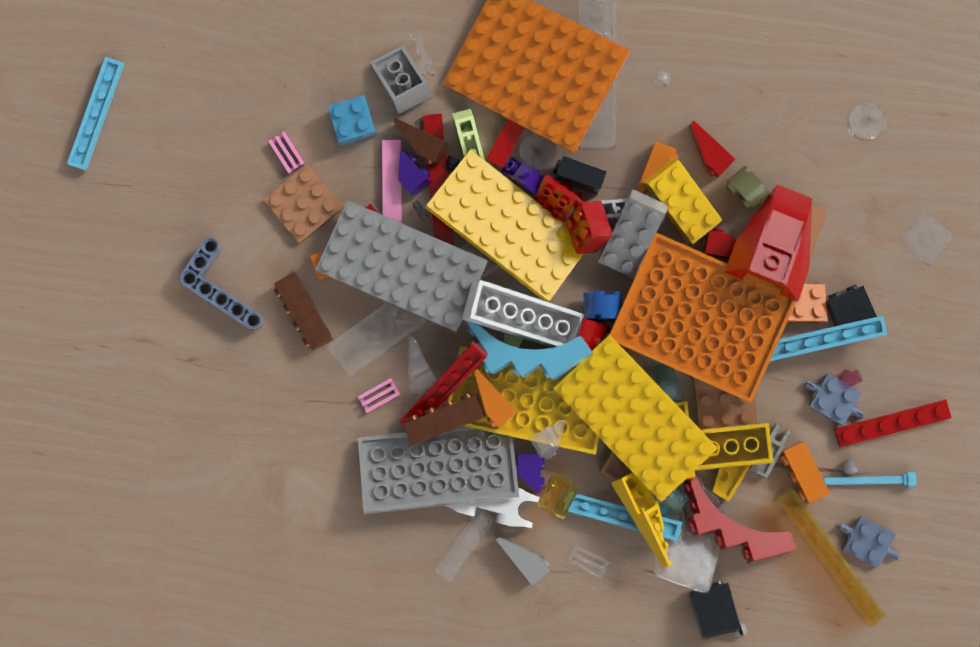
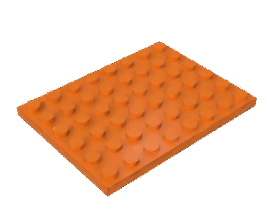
[442,0,630,154]
[610,233,796,403]

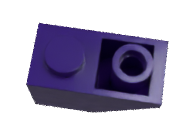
[398,151,432,197]
[501,157,544,196]
[517,454,545,493]

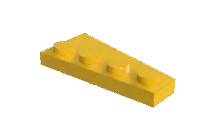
[713,466,750,502]

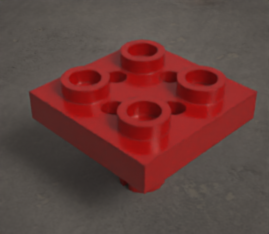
[534,175,578,223]

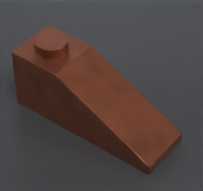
[393,118,450,165]

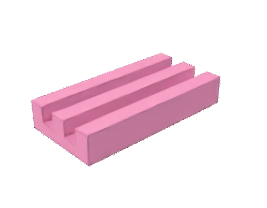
[268,131,305,174]
[358,378,401,413]

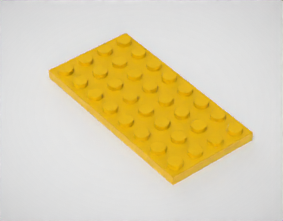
[425,150,583,302]
[553,335,718,502]
[448,346,599,455]

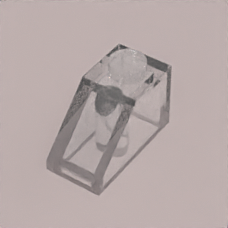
[530,419,566,460]

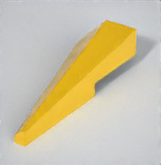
[611,472,672,568]

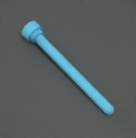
[823,472,916,487]

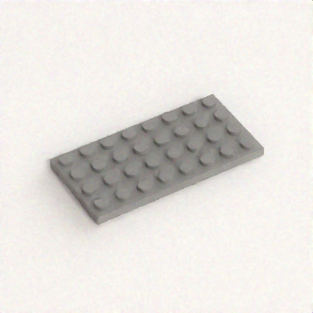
[315,200,488,332]
[358,426,519,514]

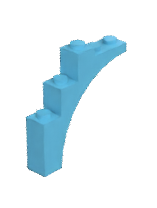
[466,321,593,380]

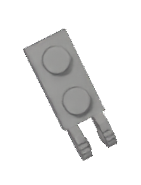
[749,423,790,479]

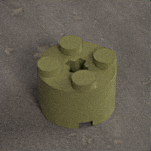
[726,165,770,210]

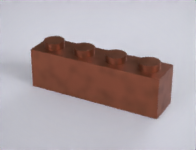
[273,272,334,351]
[403,393,485,446]

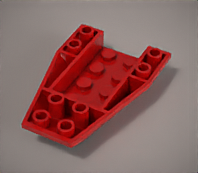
[724,184,812,302]

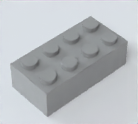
[598,189,668,278]

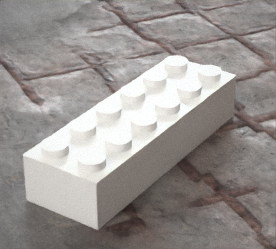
[462,280,585,348]

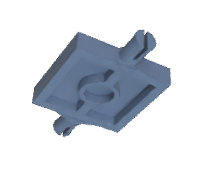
[804,373,865,426]
[838,515,900,568]

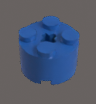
[583,291,622,321]

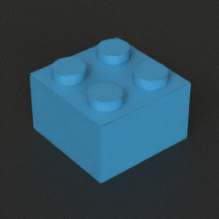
[328,95,377,146]

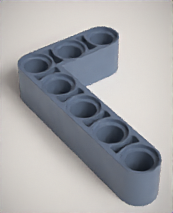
[180,238,264,330]

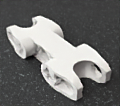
[445,488,539,528]

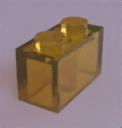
[537,472,581,520]

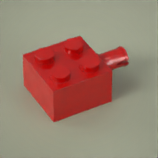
[565,191,613,255]

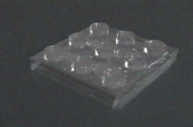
[652,524,720,594]

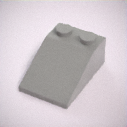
[370,45,432,114]

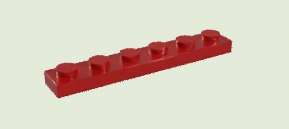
[399,342,488,425]
[834,399,952,447]

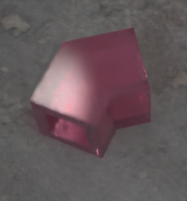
[839,370,863,386]

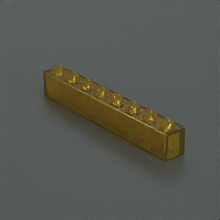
[773,488,886,628]

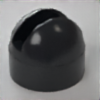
[446,155,461,171]

